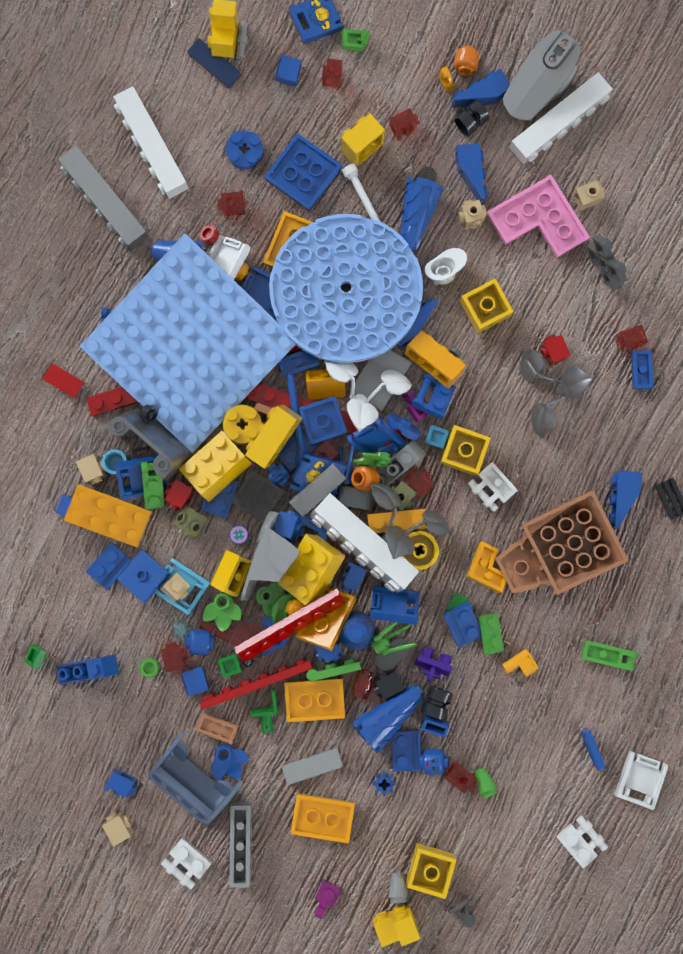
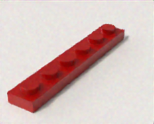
[234,588,346,661]
[199,658,313,710]

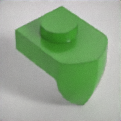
[341,29,369,52]

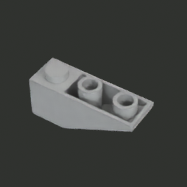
[377,440,427,486]

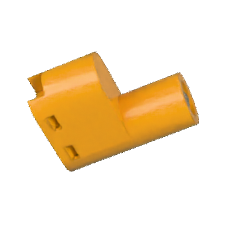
[502,649,539,677]

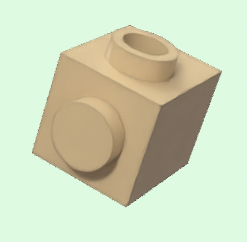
[572,180,605,211]
[76,454,106,485]
[160,573,190,602]
[102,812,134,847]

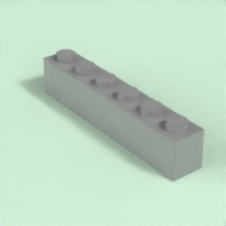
[58,146,149,251]

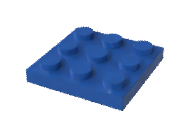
[264,133,342,211]

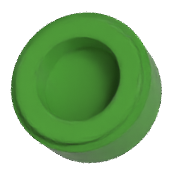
[140,658,160,678]

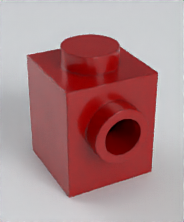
[540,334,571,366]
[164,479,195,511]

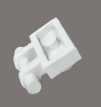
[468,462,518,512]
[556,815,608,869]
[161,837,212,890]

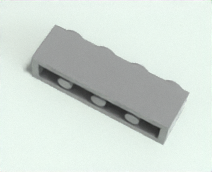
[229,801,252,888]

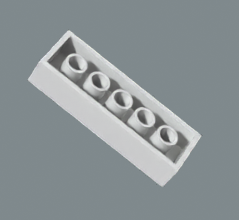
[310,493,419,593]

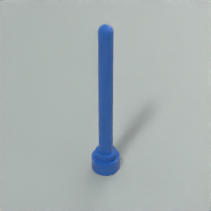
[287,373,309,464]

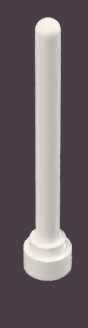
[342,164,381,222]

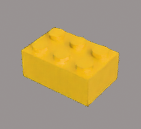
[245,405,303,469]
[179,431,252,502]
[278,534,345,605]

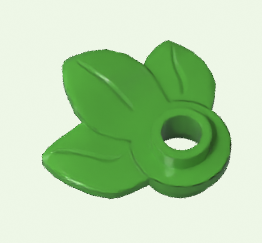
[353,452,392,467]
[256,582,286,618]
[203,592,242,632]

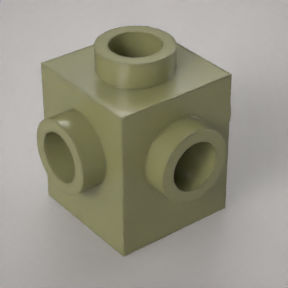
[391,481,416,511]
[173,504,208,538]

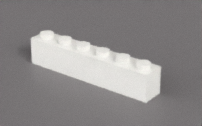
[509,72,613,165]
[113,86,189,199]

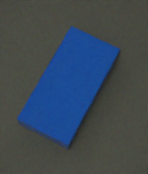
[580,728,606,770]

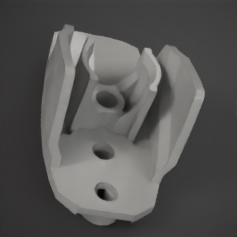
[503,30,581,121]
[240,511,300,601]

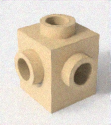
[458,199,487,229]

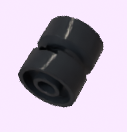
[454,100,489,137]
[421,685,453,720]

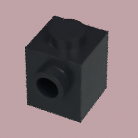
[374,670,405,700]

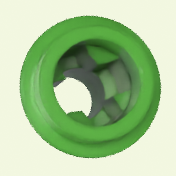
[474,767,497,799]

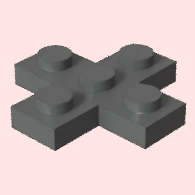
[586,234,627,291]

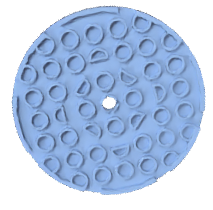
[269,214,423,363]

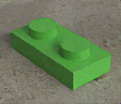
[478,613,504,655]

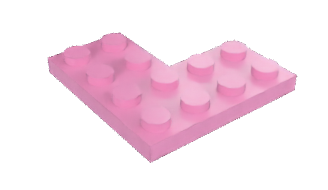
[487,175,590,258]

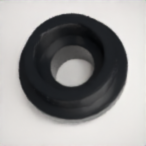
[140,404,158,423]

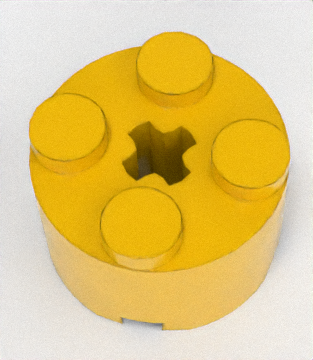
[223,405,263,446]
[402,531,439,570]

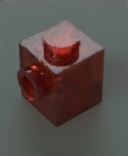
[405,469,436,499]
[161,642,188,672]
[444,760,476,794]

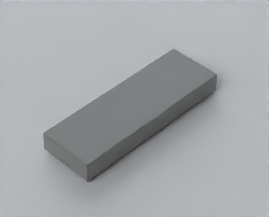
[290,463,346,516]
[281,747,343,785]

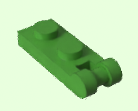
[141,461,165,510]
[581,640,638,671]
[306,658,361,681]

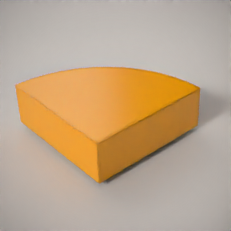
[439,66,454,93]

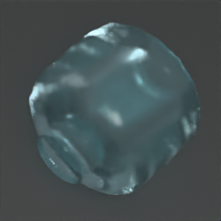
[171,619,193,641]

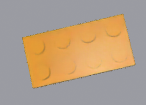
[64,484,151,547]

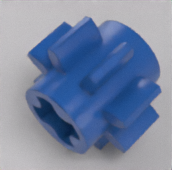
[267,462,291,486]
[372,770,397,796]

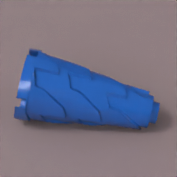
[400,176,444,252]
[351,685,424,753]

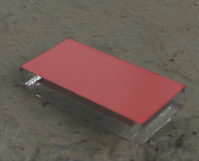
[42,363,86,399]

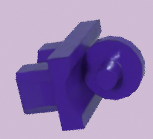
[414,647,453,682]

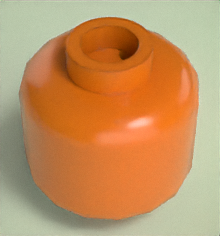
[454,45,479,76]
[351,466,380,491]

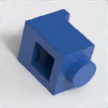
[341,562,367,593]
[104,769,138,797]

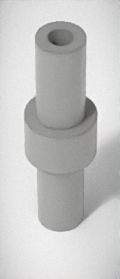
[236,21,248,60]

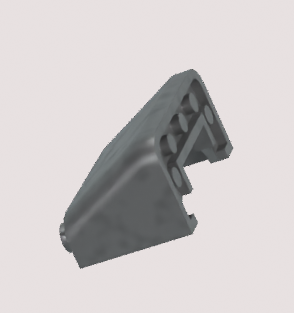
[105,408,192,483]

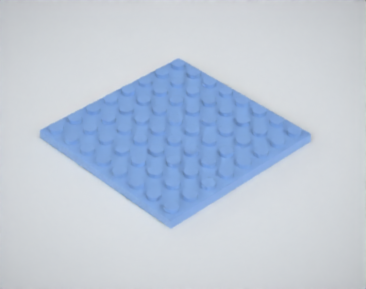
[80,234,296,453]

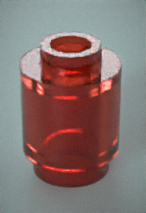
[352,668,375,699]

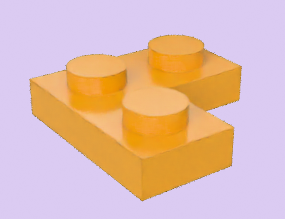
[466,541,506,593]

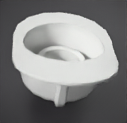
[425,248,467,285]

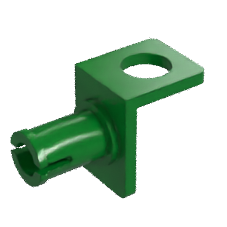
[251,687,278,734]

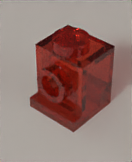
[322,58,343,88]
[389,108,420,141]
[217,190,246,216]
[615,325,648,350]
[312,440,339,460]

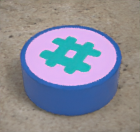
[229,525,249,545]

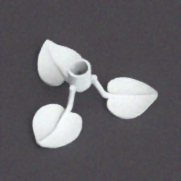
[324,360,412,431]

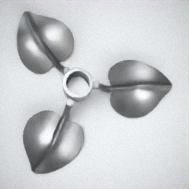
[520,349,594,438]
[370,484,451,559]

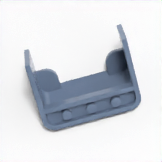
[148,732,243,824]

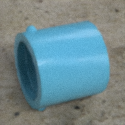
[102,449,130,476]

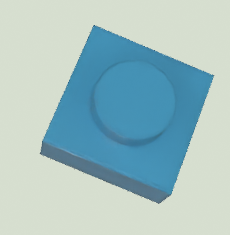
[425,425,449,449]

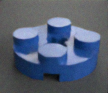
[226,130,264,169]

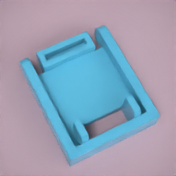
[155,558,211,615]

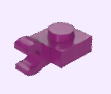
[401,388,429,423]
[314,879,341,919]

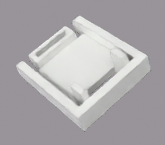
[208,235,250,280]
[614,751,668,810]

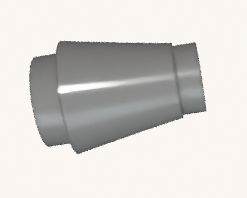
[388,872,408,903]

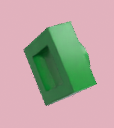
[445,592,472,611]
[24,644,47,669]
[218,653,242,678]

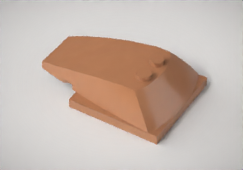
[495,490,629,595]

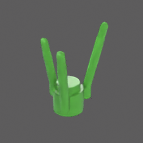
[371,622,416,656]

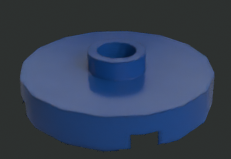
[386,413,422,440]

